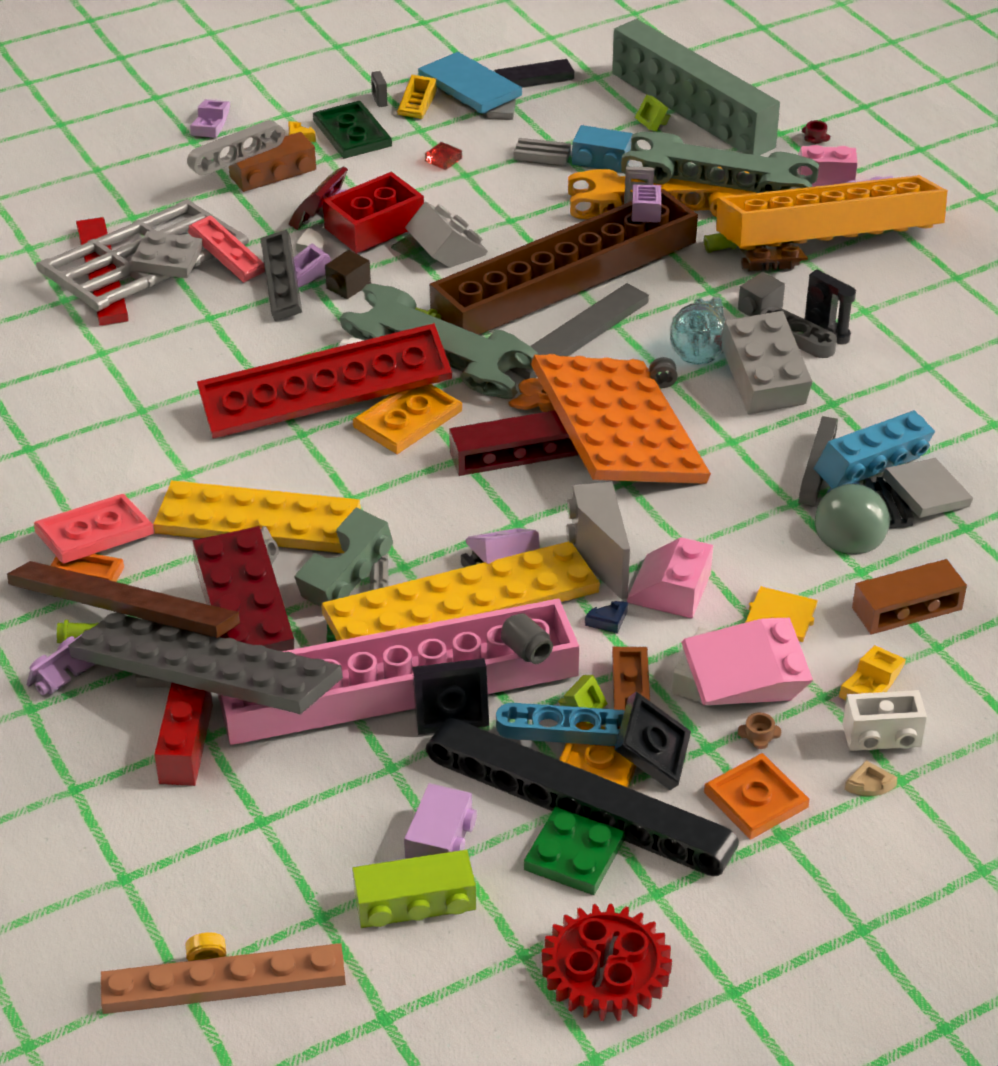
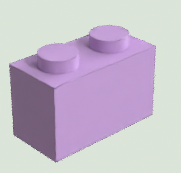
[404,783,477,859]

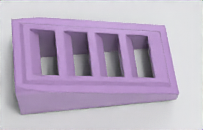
[632,185,661,222]
[294,243,331,287]

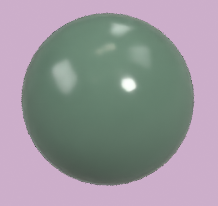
[815,484,890,554]

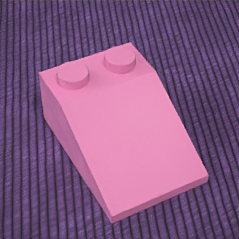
[681,618,813,706]

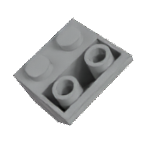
[405,201,488,267]

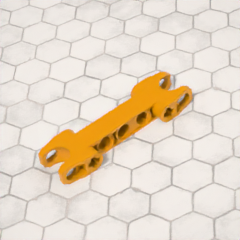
[568,167,757,220]

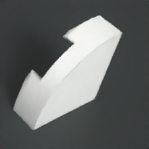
[296,228,324,252]

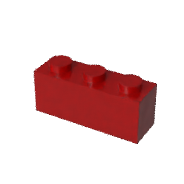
[154,682,213,786]

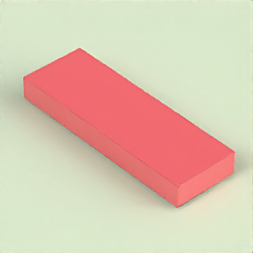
[188,215,265,283]

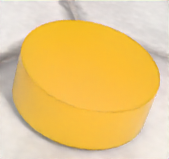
[185,932,226,961]

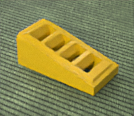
[397,74,437,119]

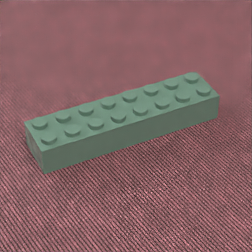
[612,19,780,156]

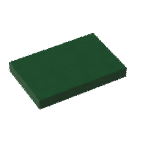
[313,100,392,159]

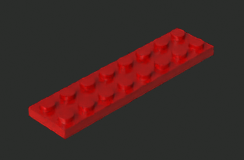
[197,323,452,439]

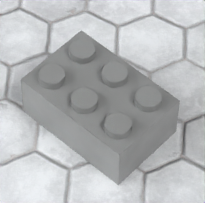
[720,311,813,414]

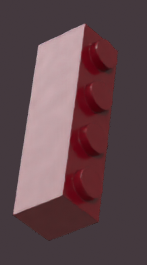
[449,410,579,476]

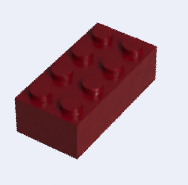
[192,526,294,651]

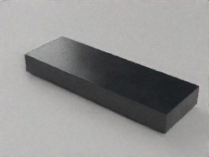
[494,59,575,87]

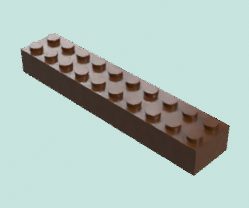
[429,189,698,335]

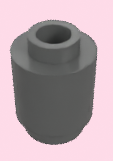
[501,613,553,664]

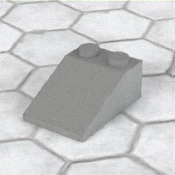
[566,482,630,599]

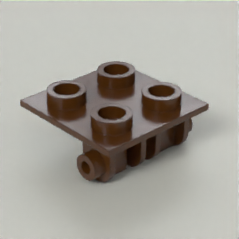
[740,241,808,272]

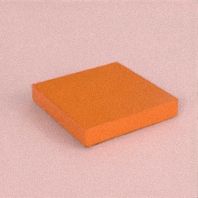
[704,753,810,840]

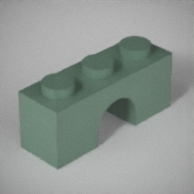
[294,507,393,607]

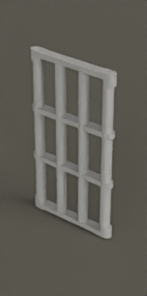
[36,199,249,311]

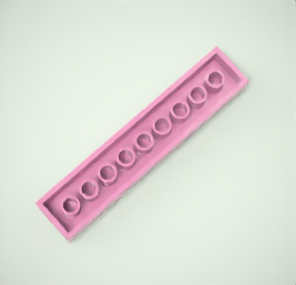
[218,599,579,745]

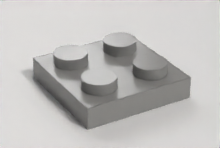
[131,231,203,278]

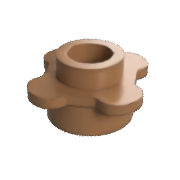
[738,712,781,749]

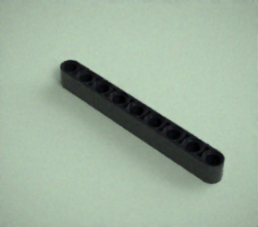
[425,718,739,876]

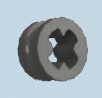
[649,357,678,388]

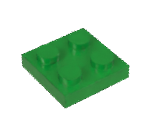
[524,807,625,895]

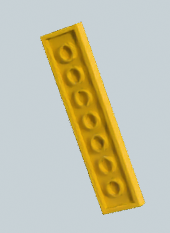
[322,541,600,641]

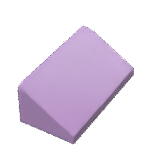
[466,528,540,564]

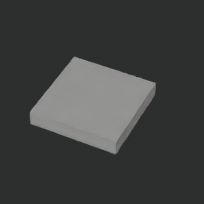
[882,458,973,518]

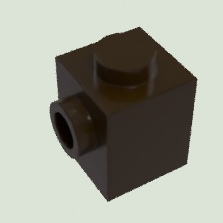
[325,250,371,299]

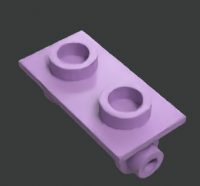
[26,634,95,695]

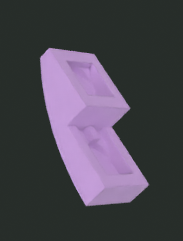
[190,99,230,138]

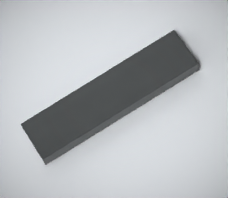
[260,230,302,321]

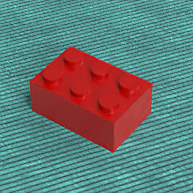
[323,171,424,254]

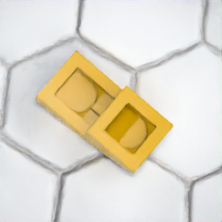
[838,645,906,700]

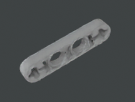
[187,120,285,176]

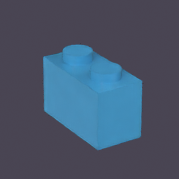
[572,125,633,173]

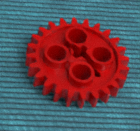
[542,903,672,1021]

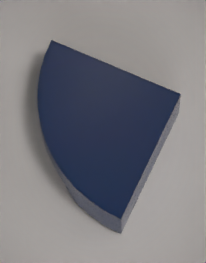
[585,601,628,634]

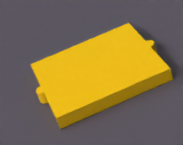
[745,586,818,642]

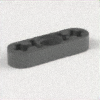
[761,307,837,358]

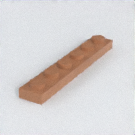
[101,943,346,1014]

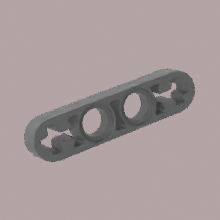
[798,416,838,507]

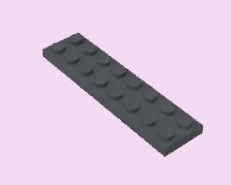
[68,613,343,714]

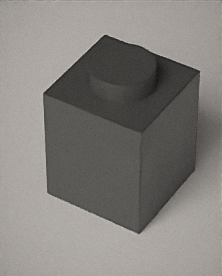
[738,272,785,316]

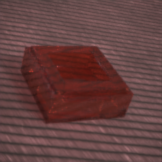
[425,142,462,170]

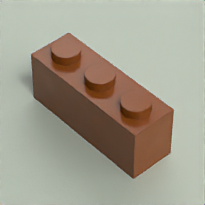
[227,132,316,192]
[852,559,967,635]

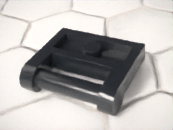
[804,269,856,345]

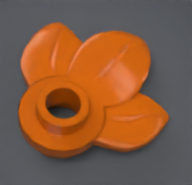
[508,378,555,412]

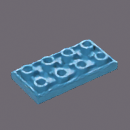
[418,52,522,114]

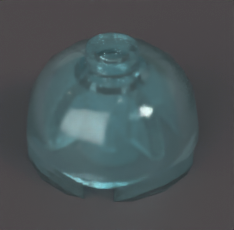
[669,302,726,365]

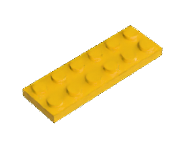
[153,480,361,553]

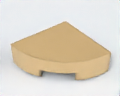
[845,760,898,796]

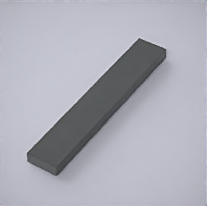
[509,283,649,379]

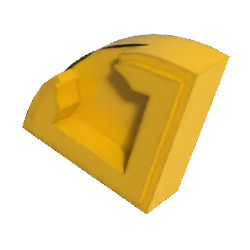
[288,121,316,142]

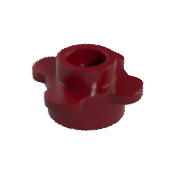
[802,120,831,144]

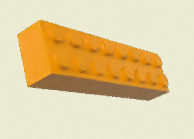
[716,175,948,250]

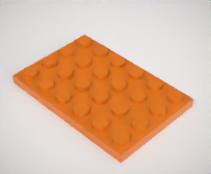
[531,354,711,484]

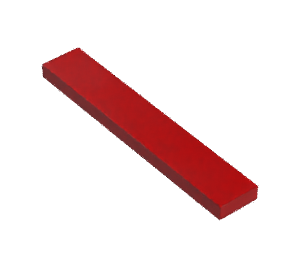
[76,217,129,326]

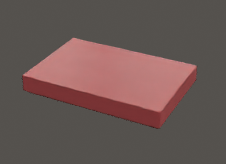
[34,494,154,564]

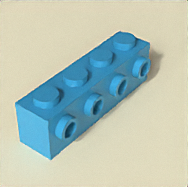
[813,410,935,489]

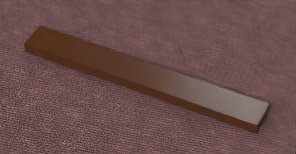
[7,561,240,638]

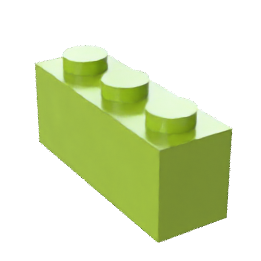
[352,849,476,928]

